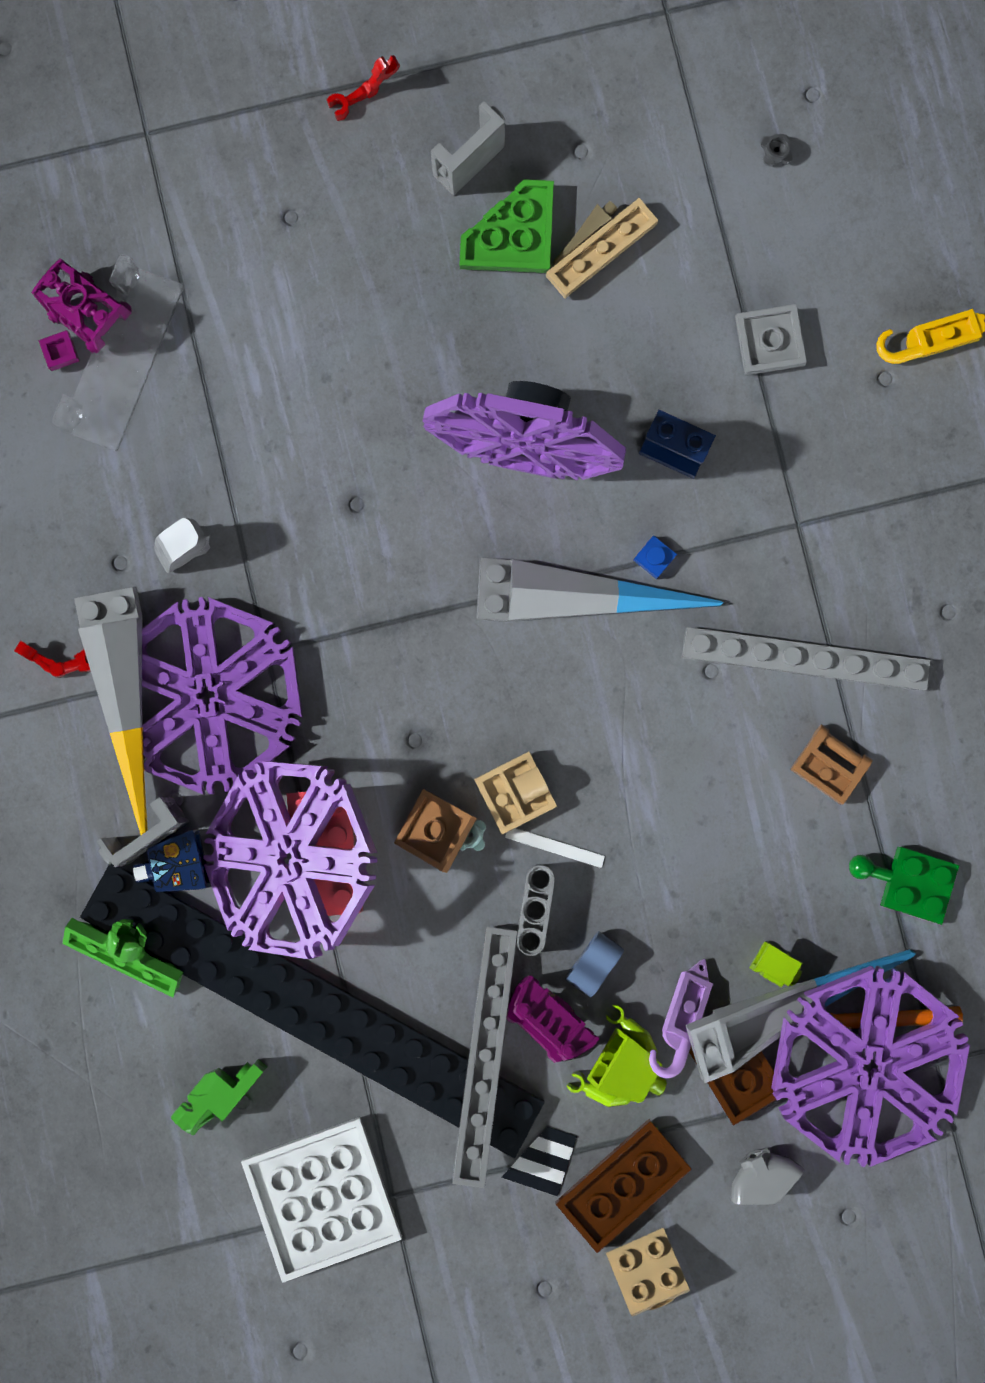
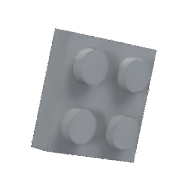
[735,304,807,375]

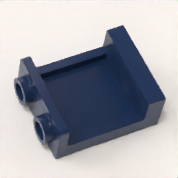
[639,409,716,479]

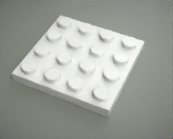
[241,1116,402,1283]

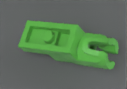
[171,1059,267,1135]

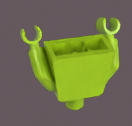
[567,1005,667,1107]

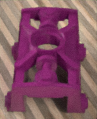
[31,258,133,354]
[506,975,599,1063]

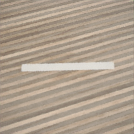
[505,828,605,868]

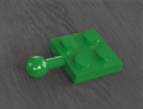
[849,846,959,925]

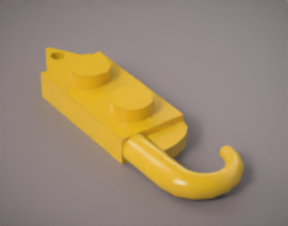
[876,309,985,364]

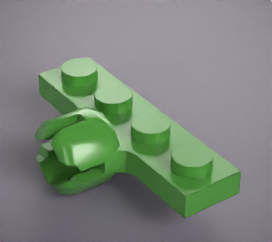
[62,918,183,998]

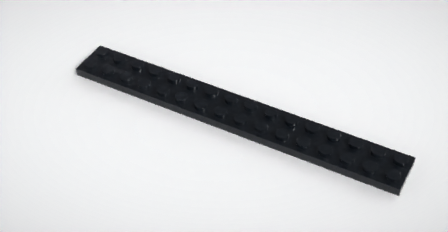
[79,864,545,1159]

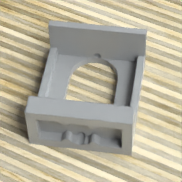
[97,797,190,867]

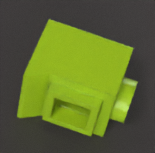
[749,941,802,988]

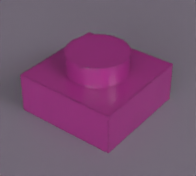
[38,330,80,371]

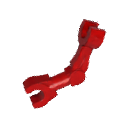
[327,55,400,121]
[14,641,91,678]

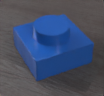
[633,535,677,579]

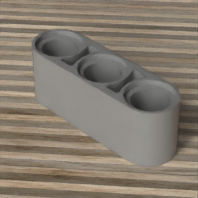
[517,864,555,956]

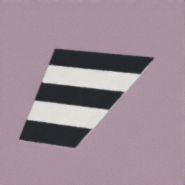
[501,1126,577,1197]

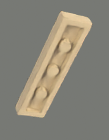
[546,198,658,299]

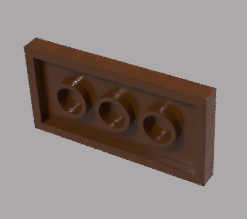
[555,1119,692,1253]

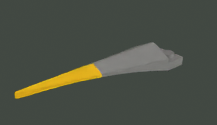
[74,587,148,835]

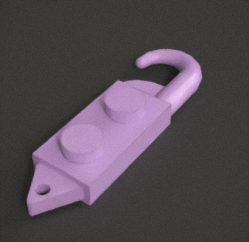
[649,959,713,1079]

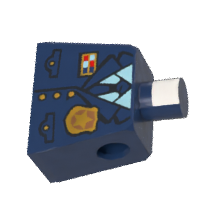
[133,830,212,892]

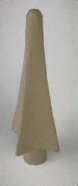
[553,201,618,265]

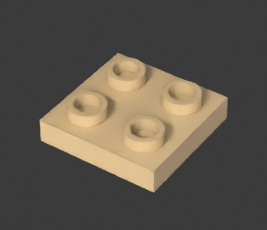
[474,752,557,834]
[606,1228,690,1317]

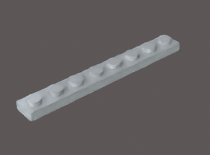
[682,627,931,691]
[452,927,517,1188]

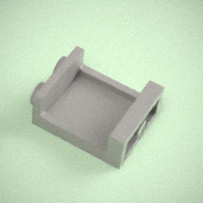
[431,101,505,196]

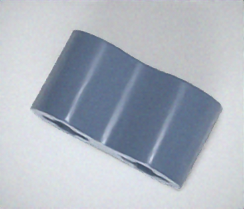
[565,931,624,998]

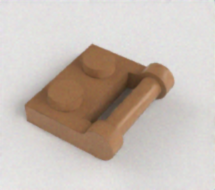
[790,724,873,805]

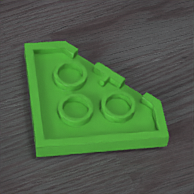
[459,180,554,273]

